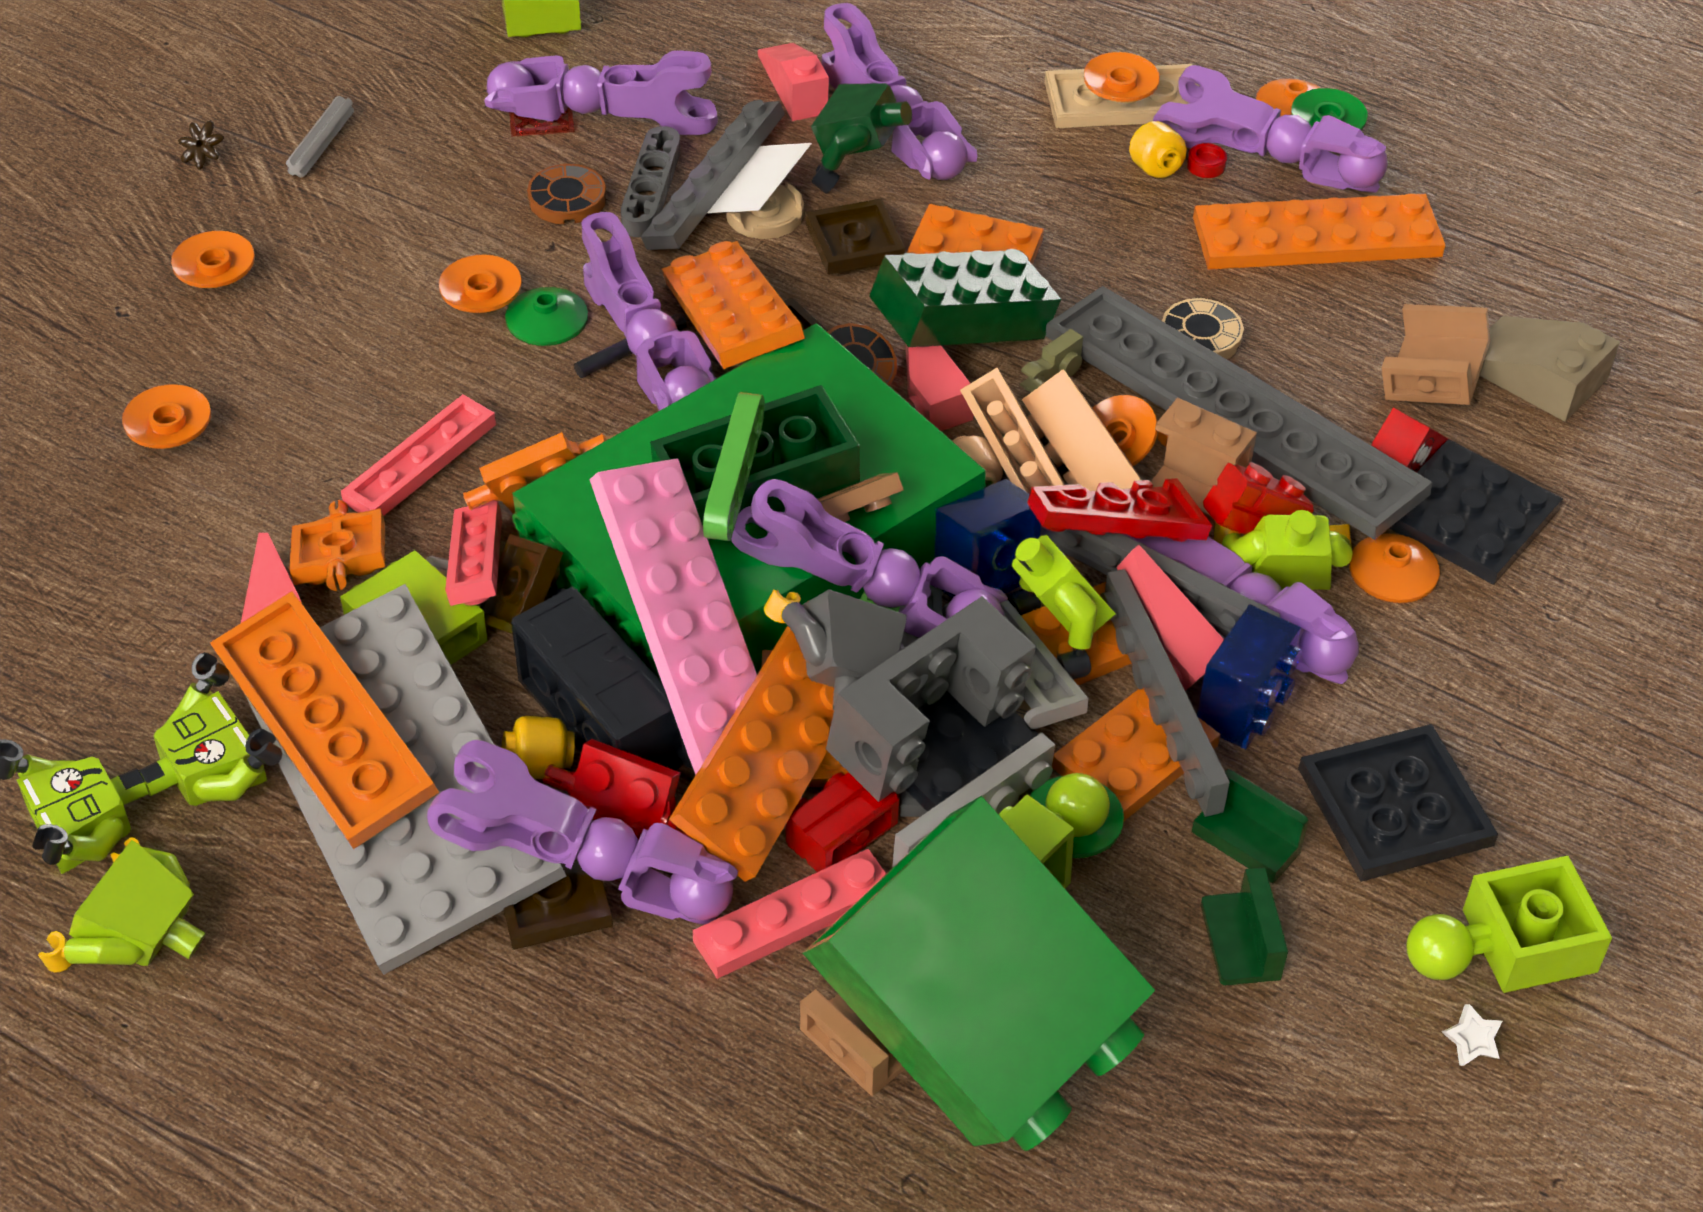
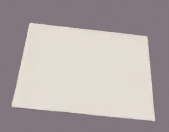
[707,143,812,213]

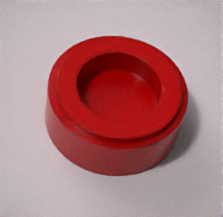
[1187,143,1227,178]

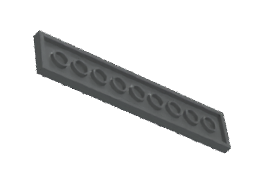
[1046,286,1433,540]

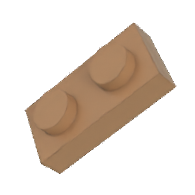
[817,473,904,522]

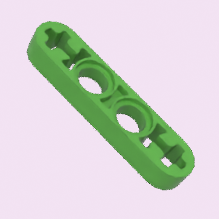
[703,392,765,541]

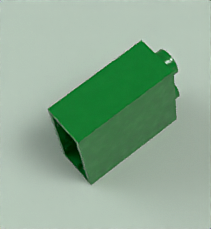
[802,795,1155,1151]

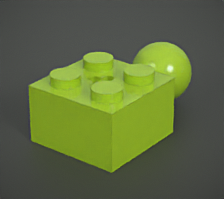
[999,773,1110,888]
[1406,856,1612,993]

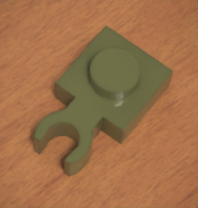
[1020,329,1083,393]

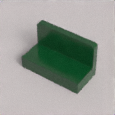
[1192,768,1309,884]
[1200,867,1288,985]

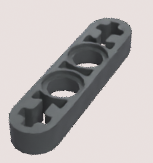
[621,126,680,237]

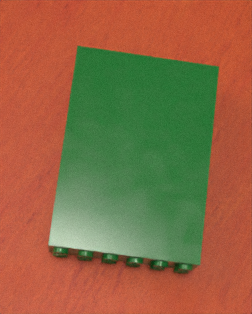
[512,323,986,680]

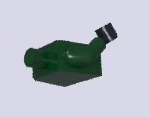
[811,83,912,194]

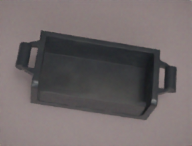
[511,587,693,770]

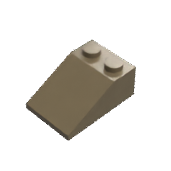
[1479,316,1620,422]

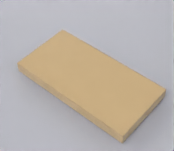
[1045,64,1199,128]

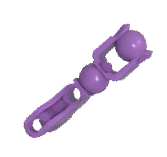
[821,3,977,180]
[485,50,718,135]
[1153,65,1388,193]
[582,212,717,411]
[731,479,1008,638]
[1123,534,1359,684]
[427,740,738,925]

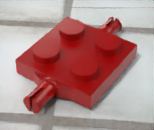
[543,739,692,868]

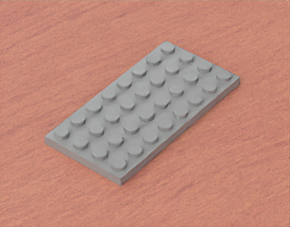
[245,584,566,975]

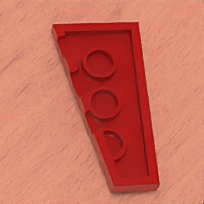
[1027,478,1212,542]

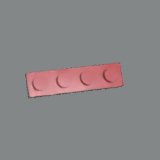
[341,394,496,516]
[445,500,502,606]
[692,849,886,979]

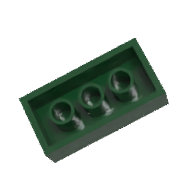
[869,249,1061,347]
[650,385,860,526]

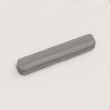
[286,96,354,178]

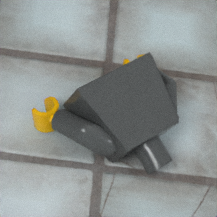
[764,590,907,710]

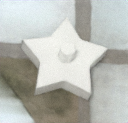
[1442,1004,1503,1066]

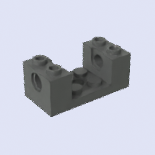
[826,596,1036,802]

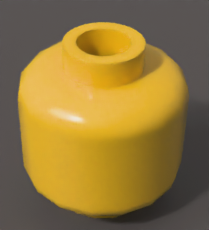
[1129,121,1187,178]
[501,716,574,779]

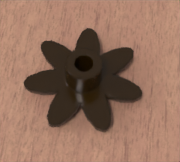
[178,120,224,170]

